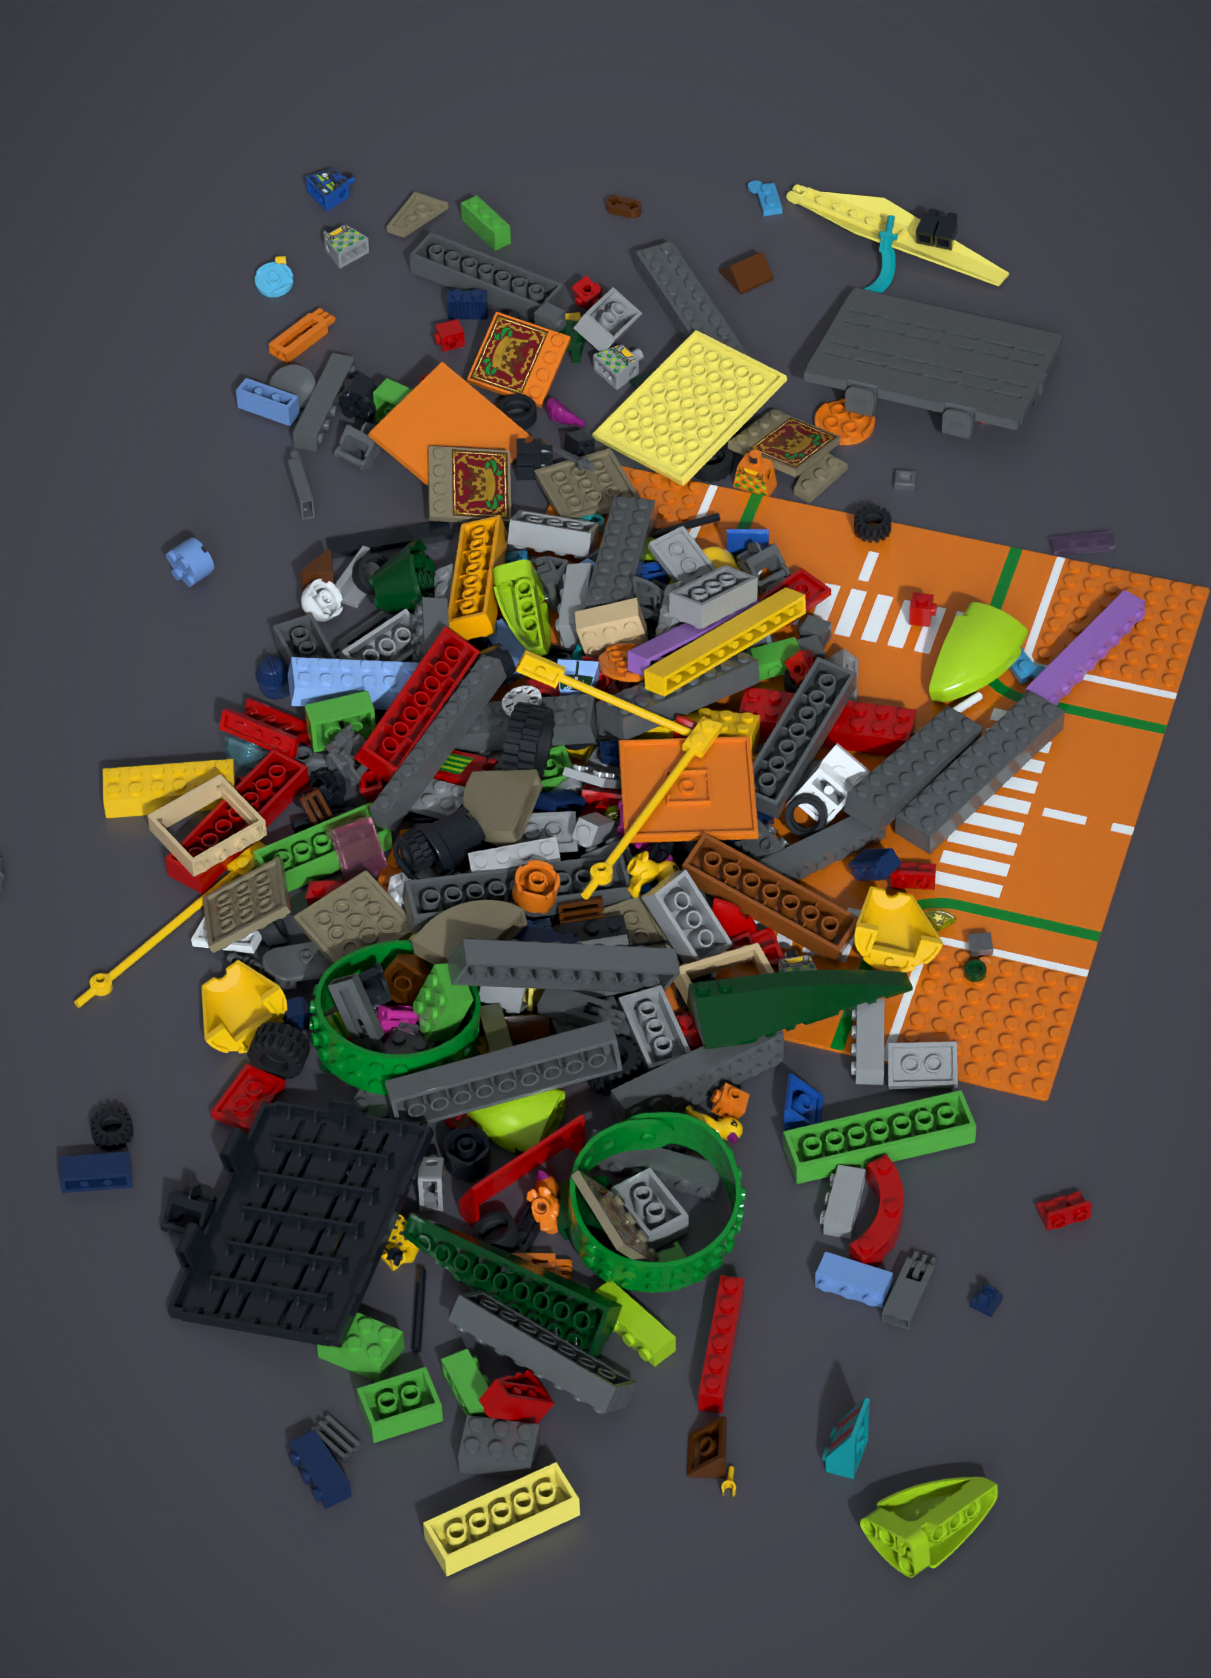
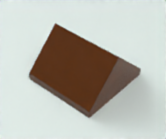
[719,251,774,294]
[300,549,334,592]
[383,954,430,1006]
[503,1012,550,1044]
[687,1416,727,1479]

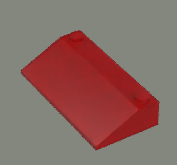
[458,1114,586,1228]

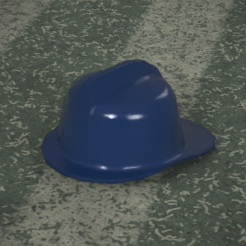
[255,654,290,700]

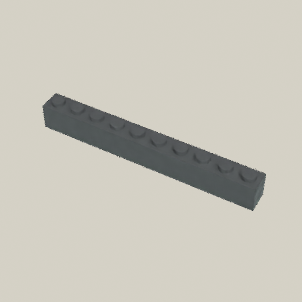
[369,655,506,831]
[699,816,886,910]

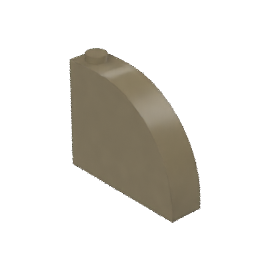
[463,769,543,847]
[411,900,527,964]

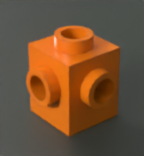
[711,1083,750,1120]

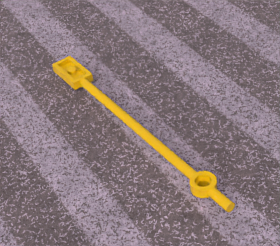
[516,650,757,763]
[581,717,723,899]
[74,841,266,1008]

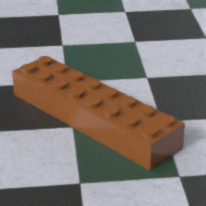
[681,832,859,964]

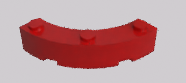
[849,1154,904,1267]

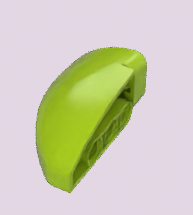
[492,560,551,656]
[860,1477,998,1578]

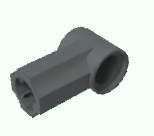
[294,746,333,774]

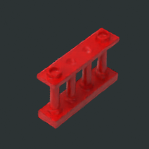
[219,698,312,759]

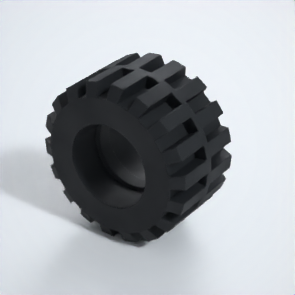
[248,1021,311,1080]
[586,1034,642,1096]

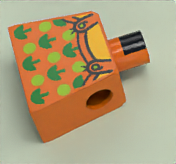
[733,450,777,497]

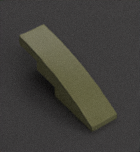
[480,1003,512,1053]

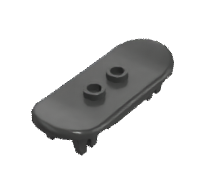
[262,941,332,987]

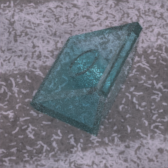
[224,736,270,771]

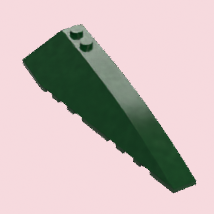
[687,969,913,1050]
[403,1213,622,1359]

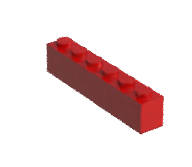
[698,1275,744,1414]

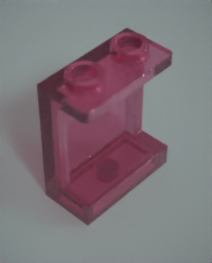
[325,816,388,881]

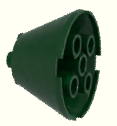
[369,539,436,615]

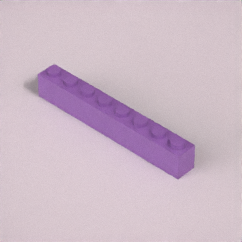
[1025,590,1146,706]
[628,601,760,677]

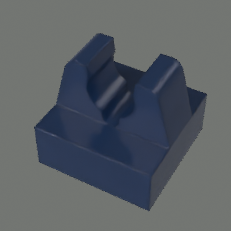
[970,1284,1003,1317]

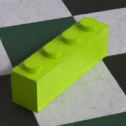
[594,1281,676,1367]

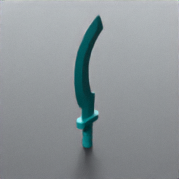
[864,215,898,293]

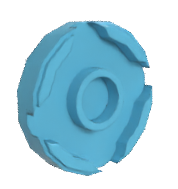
[254,262,294,297]

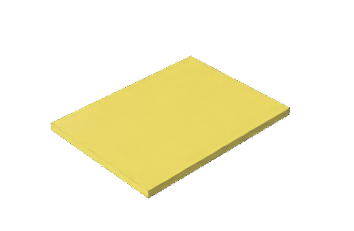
[592,330,787,486]

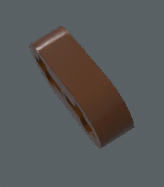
[606,195,641,218]

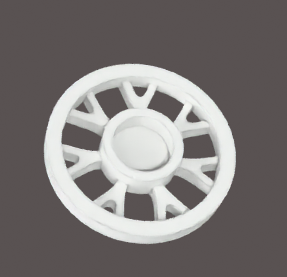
[502,685,542,716]

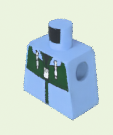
[558,659,600,696]

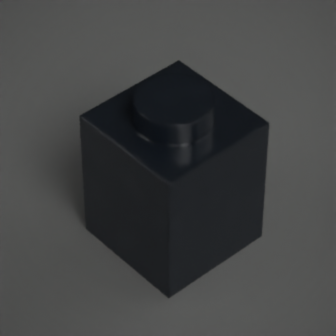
[564,430,595,457]

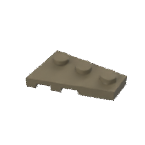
[387,192,449,238]
[794,453,848,503]

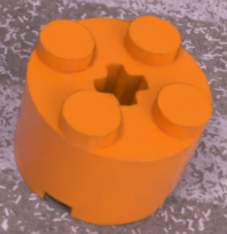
[512,860,560,914]

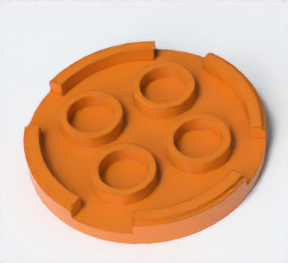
[814,398,875,445]
[598,643,645,682]

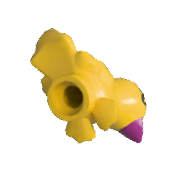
[627,851,680,898]
[685,1105,743,1144]

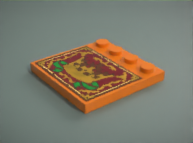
[467,312,571,408]

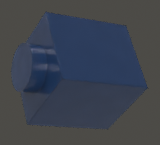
[283,996,313,1030]

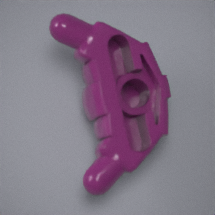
[546,397,585,427]

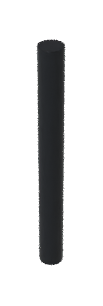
[651,513,720,539]
[412,1268,426,1352]

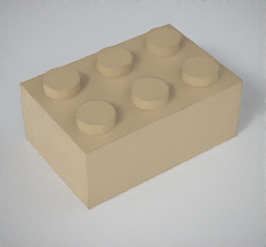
[575,598,649,658]

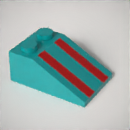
[822,1398,870,1479]

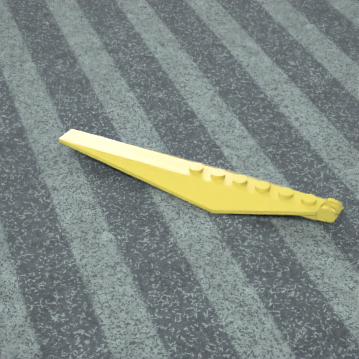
[786,184,1009,286]

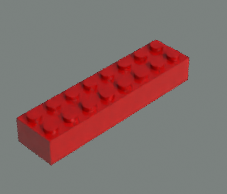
[354,626,480,783]
[739,687,916,756]
[165,749,309,894]

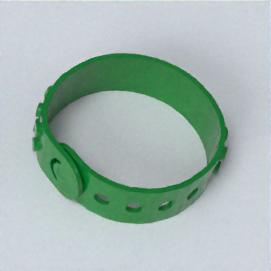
[310,940,481,1096]
[567,1112,745,1293]

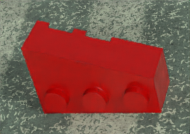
[479,1369,555,1424]

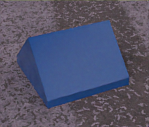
[727,529,769,554]
[784,1073,824,1131]

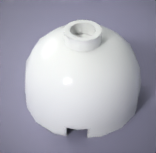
[301,578,343,622]

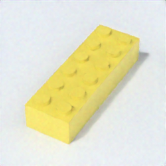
[423,1462,580,1576]

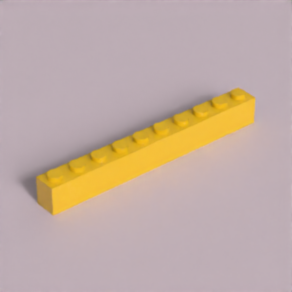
[644,587,806,697]

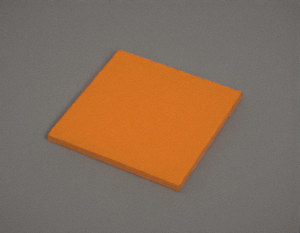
[368,362,534,486]
[619,736,759,843]

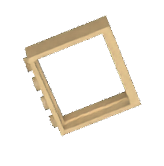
[147,774,267,877]
[674,943,775,1005]

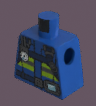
[306,168,355,211]

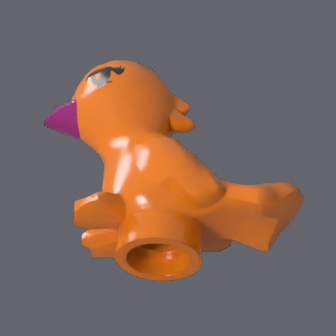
[527,1170,560,1235]

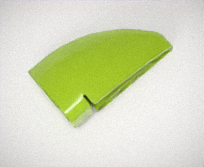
[929,602,1028,702]
[467,1088,566,1153]

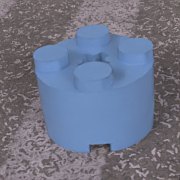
[166,537,214,587]

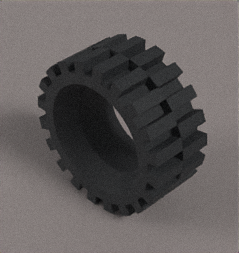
[502,702,555,779]

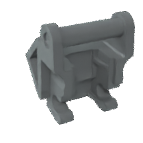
[334,422,382,472]
[736,542,791,593]
[534,555,569,611]
[325,724,368,784]

